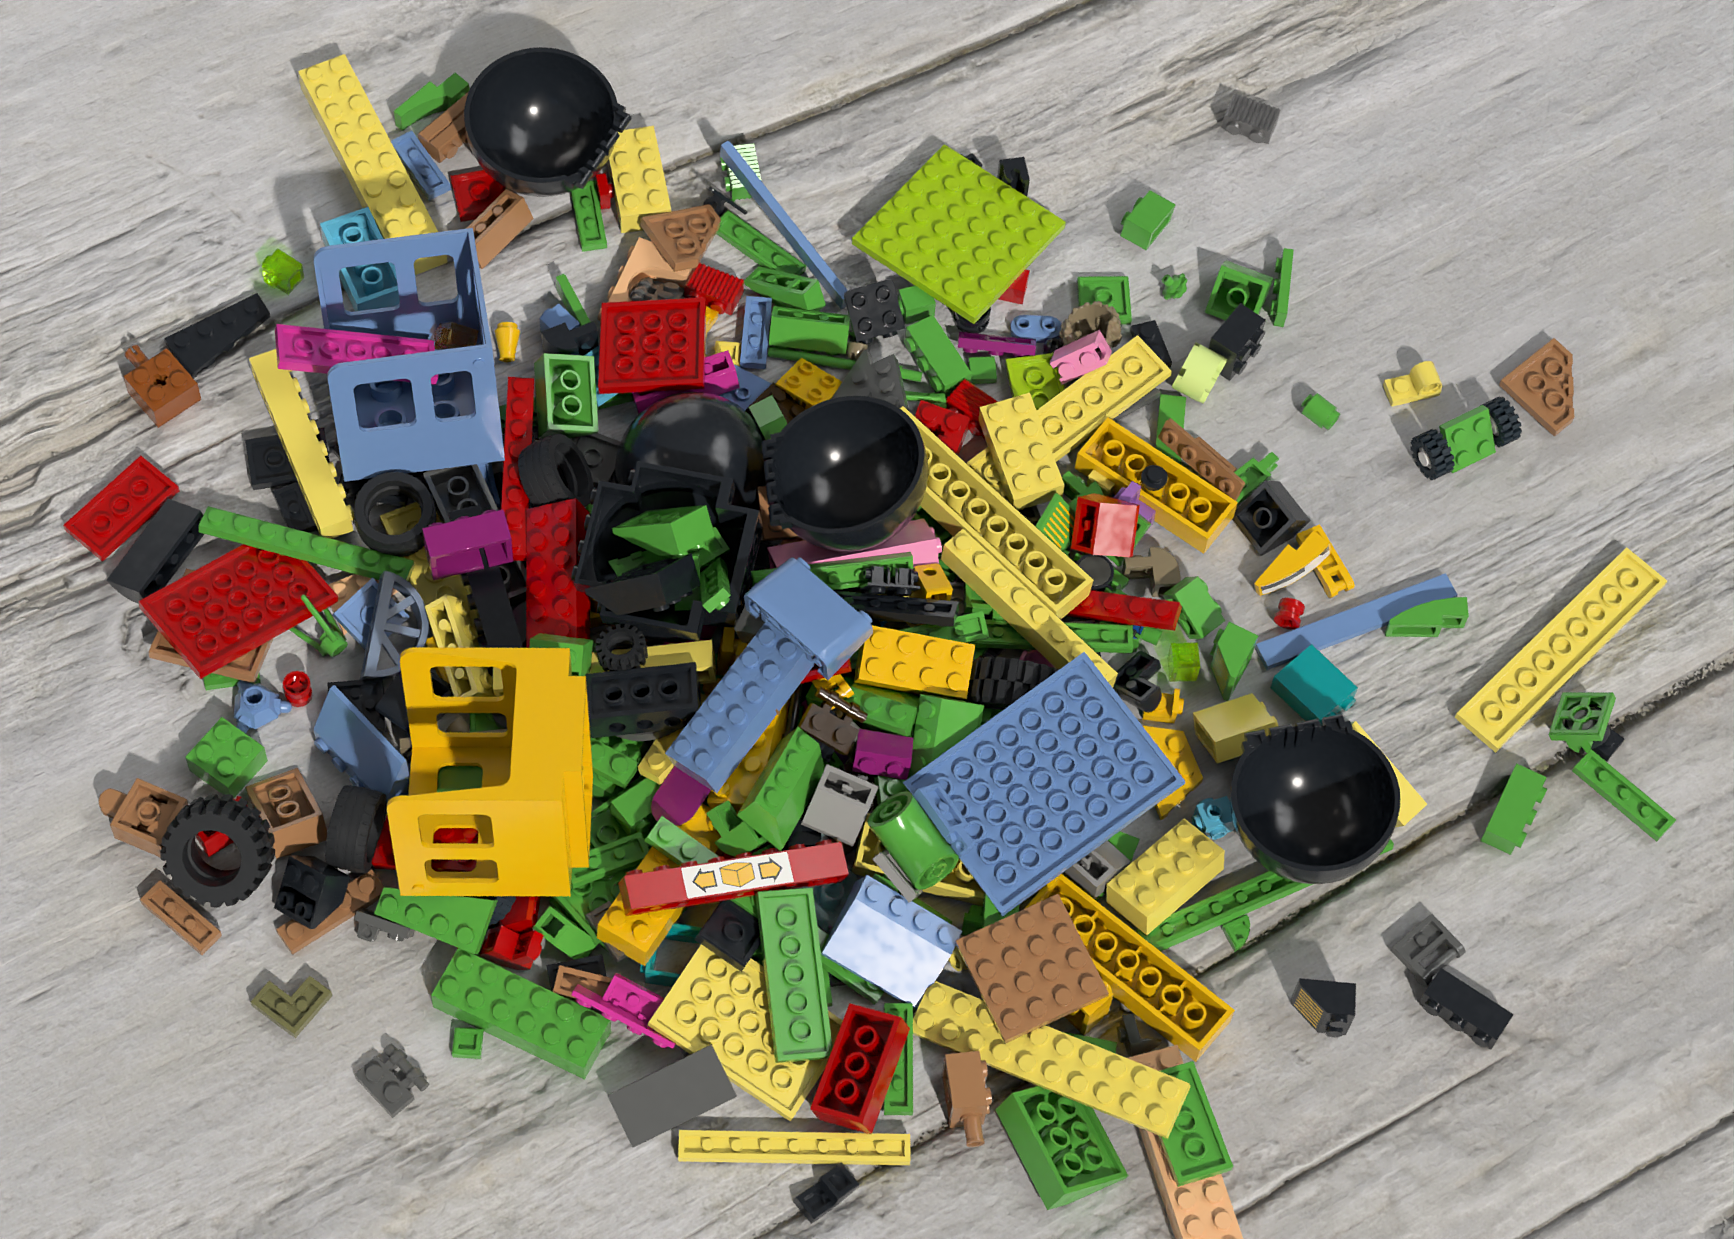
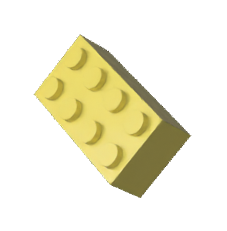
[607,126,671,233]
[979,393,1064,511]
[1106,818,1225,936]

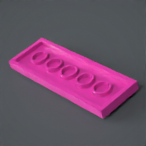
[275,324,438,385]

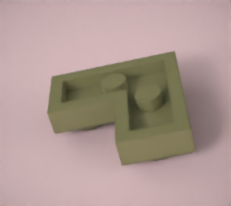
[250,976,333,1038]

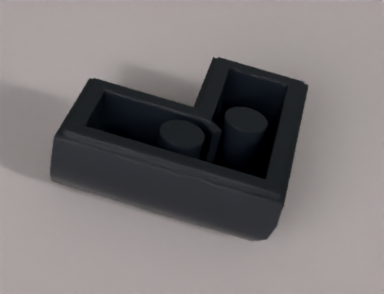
[1113,650,1162,713]

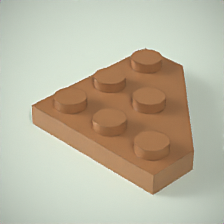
[640,204,721,272]
[1499,338,1574,437]

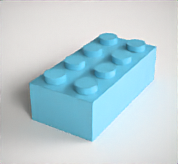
[320,207,400,311]

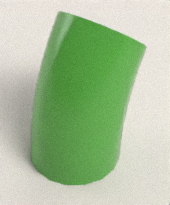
[868,791,959,890]

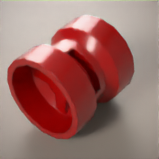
[283,671,313,707]

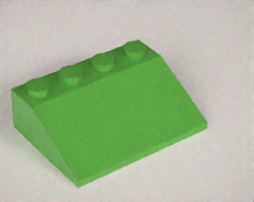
[995,1086,1128,1210]

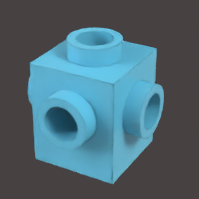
[1191,796,1235,840]

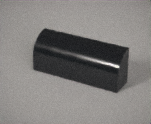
[107,499,204,604]

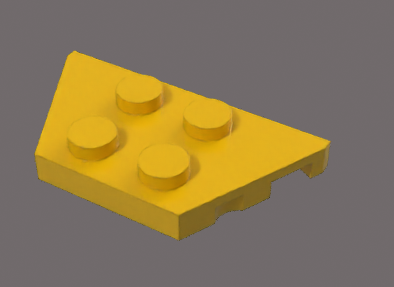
[1142,725,1203,820]

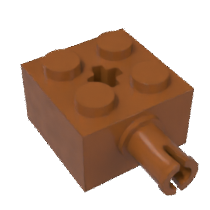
[123,345,201,428]

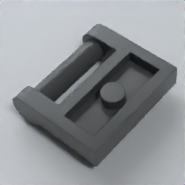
[1390,914,1466,987]

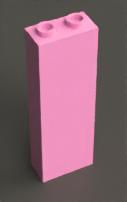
[767,519,942,569]

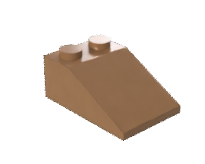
[245,768,328,859]

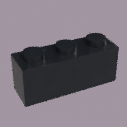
[1419,968,1514,1050]

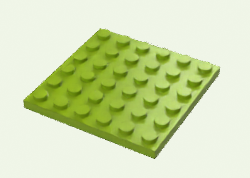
[852,144,1066,324]

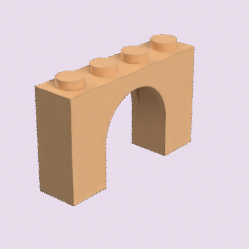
[598,237,694,328]

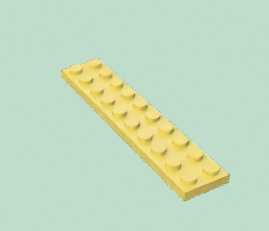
[966,335,1172,500]
[1455,547,1667,753]
[913,981,1191,1139]

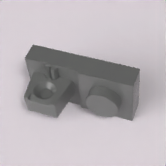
[354,908,415,942]

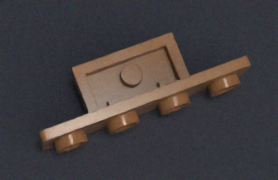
[1158,418,1245,501]

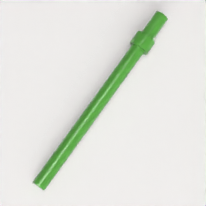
[768,346,923,382]

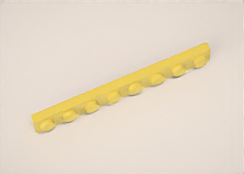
[678,1130,910,1165]

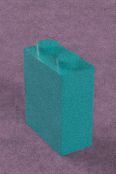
[1270,644,1358,726]

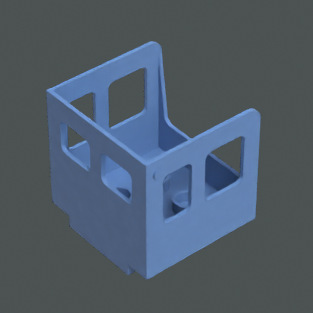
[313,228,505,482]

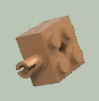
[942,1051,992,1147]

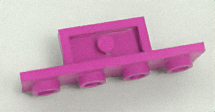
[571,973,676,1049]

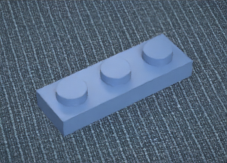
[391,131,451,201]
[740,296,772,369]

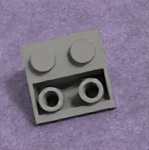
[801,764,879,846]
[1063,840,1132,900]

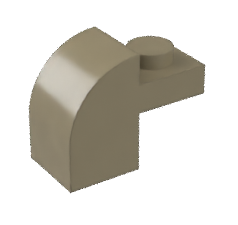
[1122,547,1181,597]

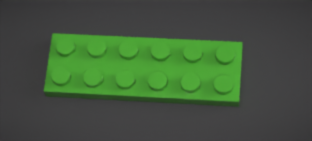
[755,888,833,1063]

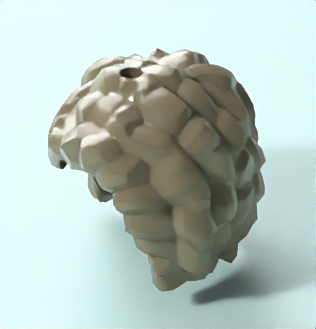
[1059,301,1122,353]

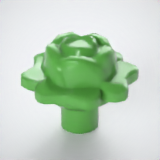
[1161,273,1188,300]

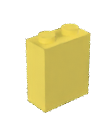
[1193,693,1278,763]

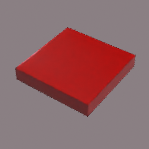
[450,170,506,222]

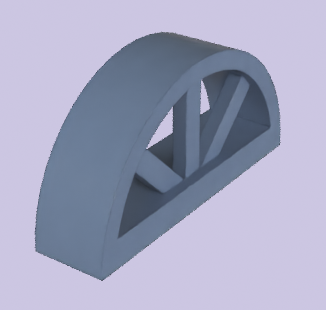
[360,571,429,680]

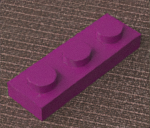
[958,332,1036,358]

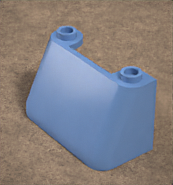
[744,557,873,680]

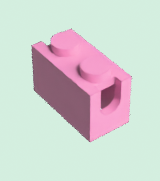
[1050,330,1112,384]

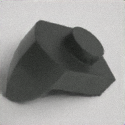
[1117,1013,1162,1057]

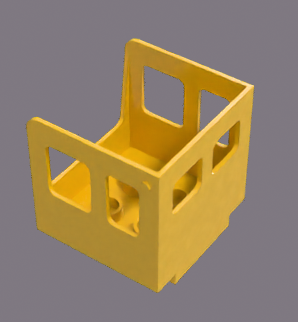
[387,647,593,896]

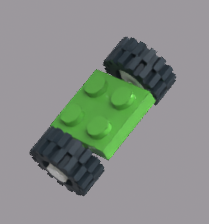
[1410,396,1522,480]

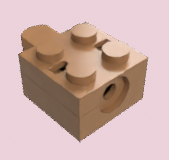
[99,778,189,858]

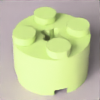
[1171,342,1228,404]

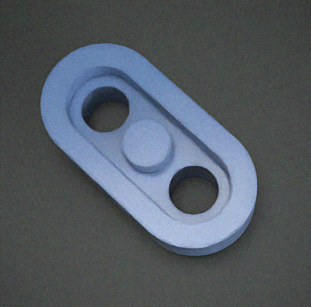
[1010,315,1061,343]

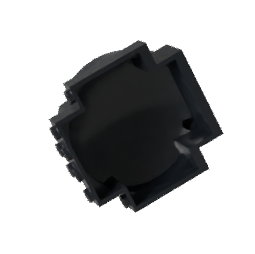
[571,461,764,642]

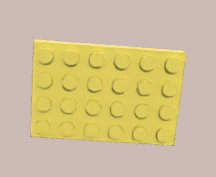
[647,944,843,1121]

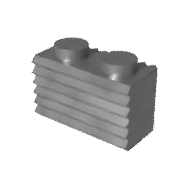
[1222,93,1281,144]

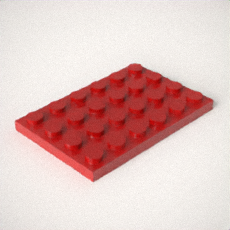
[138,544,338,679]

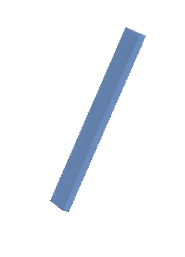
[720,141,848,310]
[1255,573,1458,670]

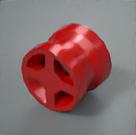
[1274,597,1305,630]

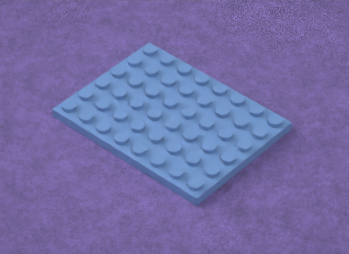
[903,652,1185,916]

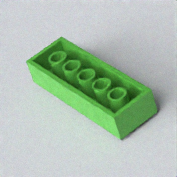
[431,948,611,1080]

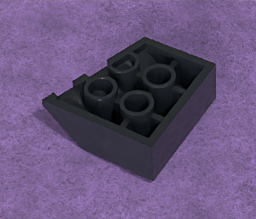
[585,553,701,616]

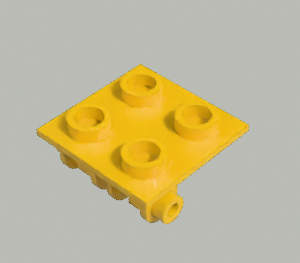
[775,358,842,409]

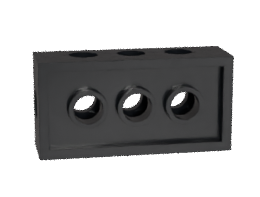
[585,662,701,738]

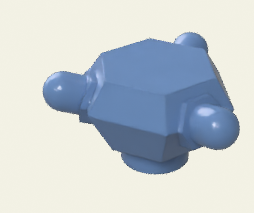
[234,680,292,734]

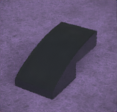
[793,1163,860,1224]

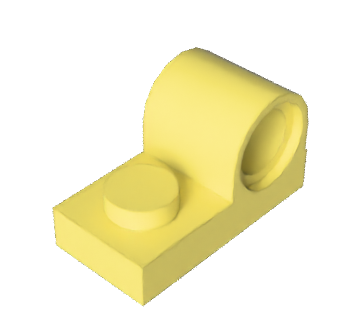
[1383,361,1442,407]

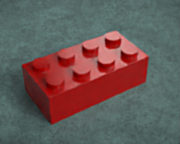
[810,1003,910,1135]

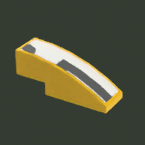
[1254,531,1332,596]

